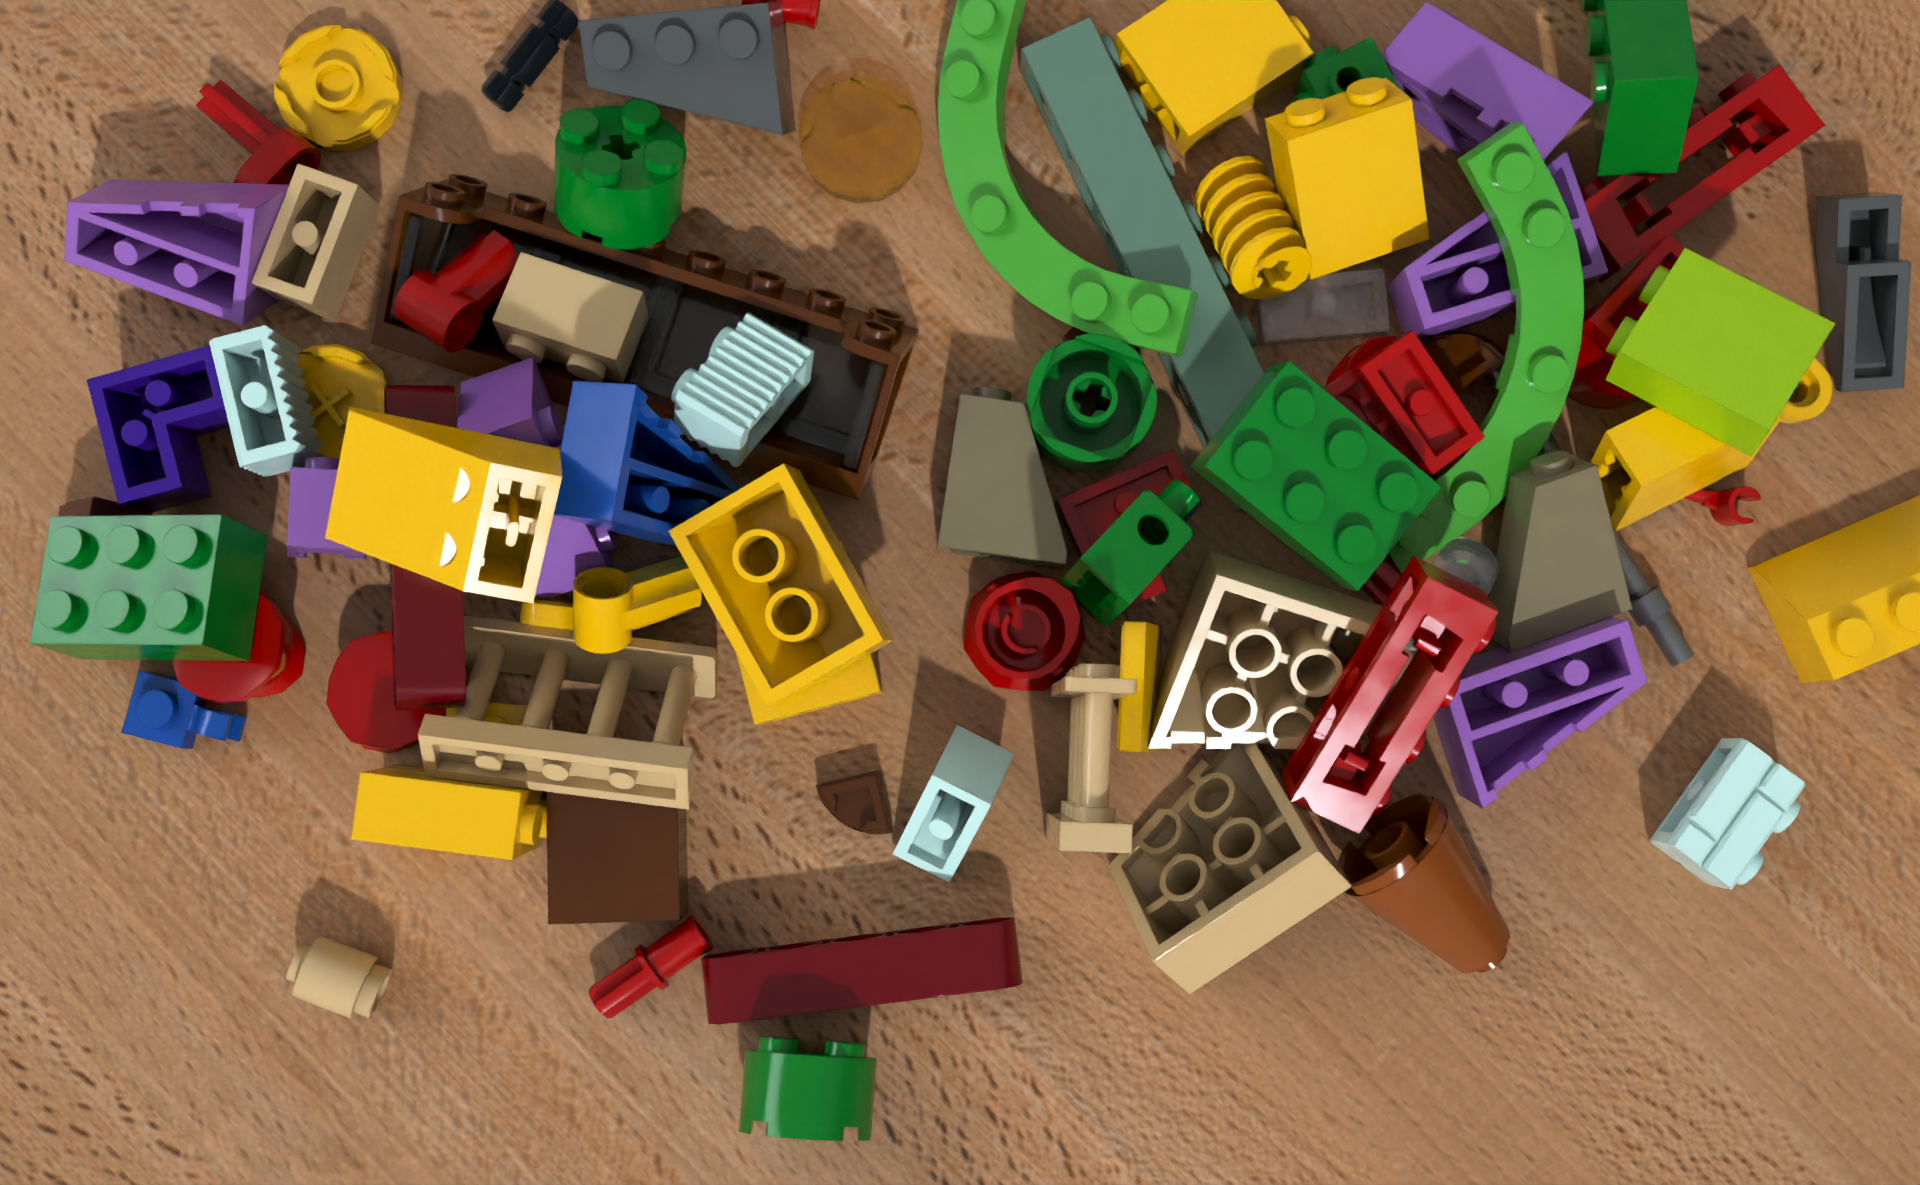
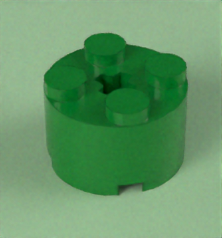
[554,99,687,250]
[1024,333,1157,473]
[739,1036,877,1141]

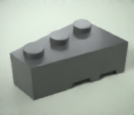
[579,2,796,135]

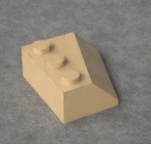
[1148,550,1382,749]
[1108,743,1352,994]

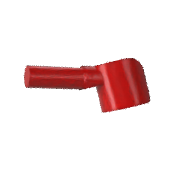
[1684,486,1761,526]

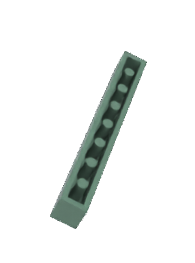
[1019,17,1267,511]

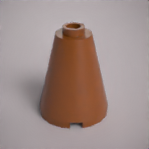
[1337,794,1510,973]

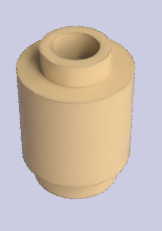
[286,935,392,1019]

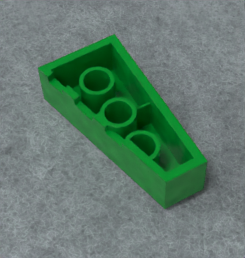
[1580,0,1699,176]

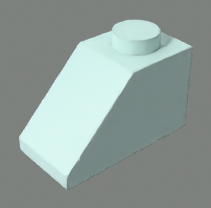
[893,725,1015,883]

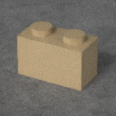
[251,163,380,321]
[492,252,649,384]

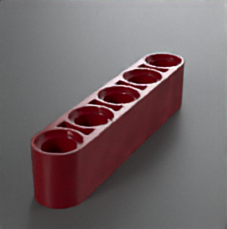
[384,385,466,710]
[701,917,1023,1024]

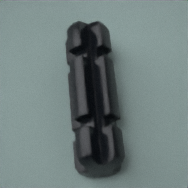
[481,0,579,112]

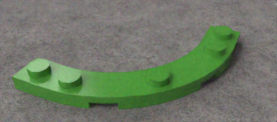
[938,0,1198,358]
[1387,122,1584,575]

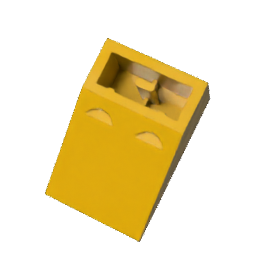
[325,407,562,603]

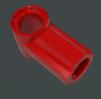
[394,230,519,353]

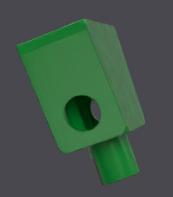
[1059,480,1202,628]

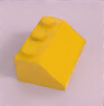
[668,463,895,707]
[1748,495,1920,683]

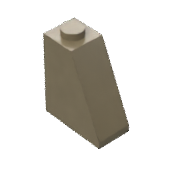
[938,387,1068,570]
[1489,451,1632,652]

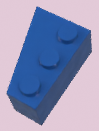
[554,381,741,549]

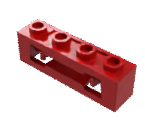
[1580,65,1825,283]
[1281,555,1499,834]

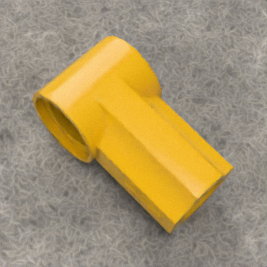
[573,556,702,654]

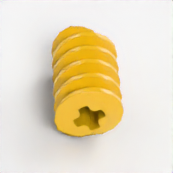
[1195,156,1312,300]

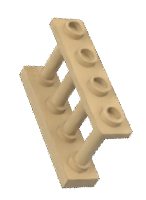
[418,616,718,810]
[1045,664,1137,853]

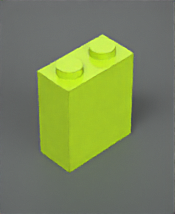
[1605,248,1836,457]

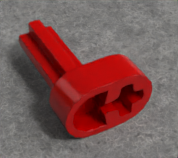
[196,80,321,185]

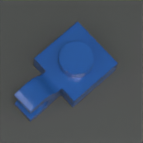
[121,671,247,749]

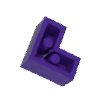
[87,345,229,513]

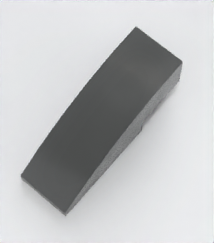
[1815,192,1911,392]

